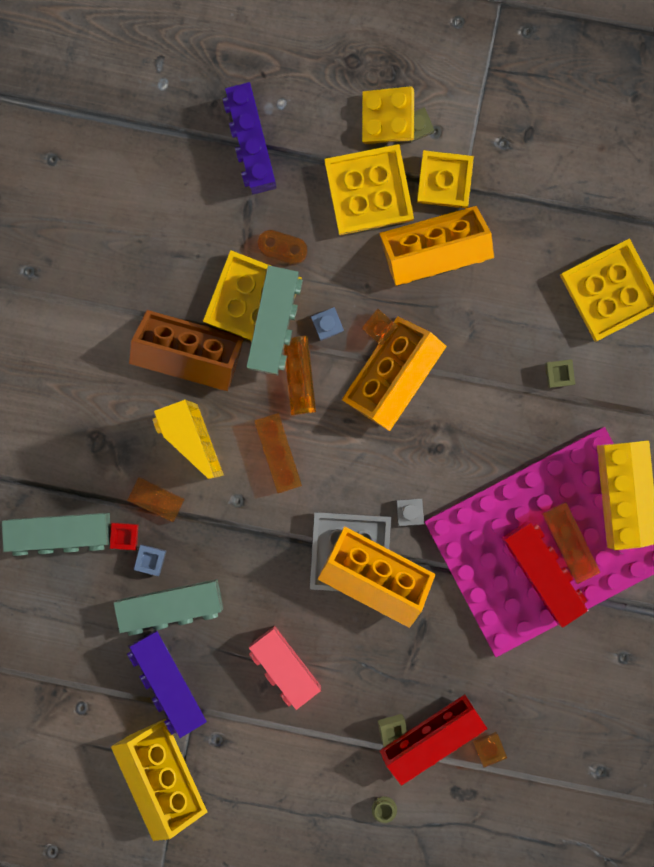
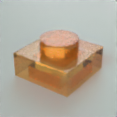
[362,309,398,345]
[473,732,507,768]

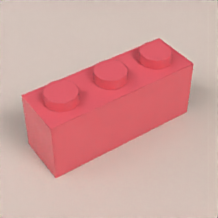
[249,626,321,710]

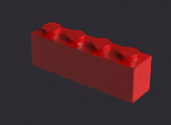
[501,521,589,628]
[379,694,487,786]

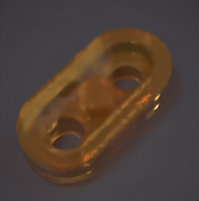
[258,230,308,264]

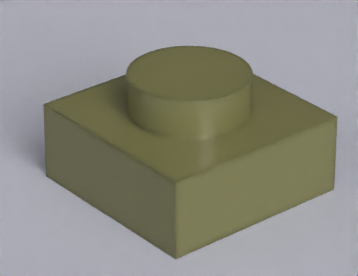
[410,107,435,143]
[545,359,575,388]
[378,714,407,747]

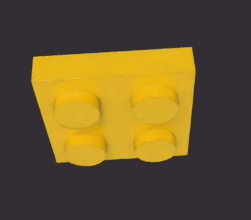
[362,86,414,144]
[417,150,474,209]

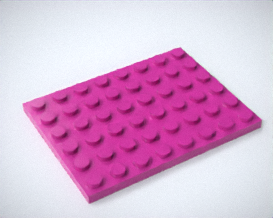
[424,427,654,657]

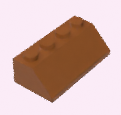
[129,310,244,391]

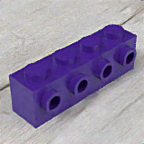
[222,82,277,195]
[127,630,207,738]

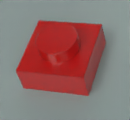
[110,522,139,550]

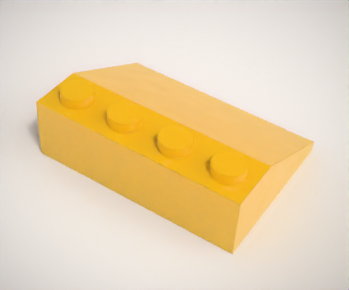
[153,400,224,479]

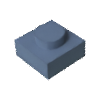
[311,307,344,341]
[134,544,166,576]

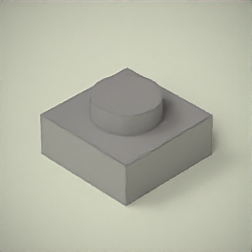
[396,498,424,526]

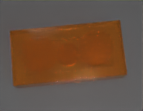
[127,477,185,522]

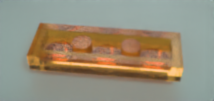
[284,336,316,415]
[254,413,302,494]
[541,502,601,584]

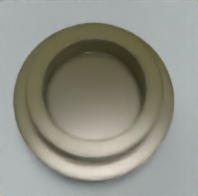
[372,796,397,823]

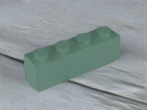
[247,265,303,375]
[2,513,111,556]
[114,579,224,636]

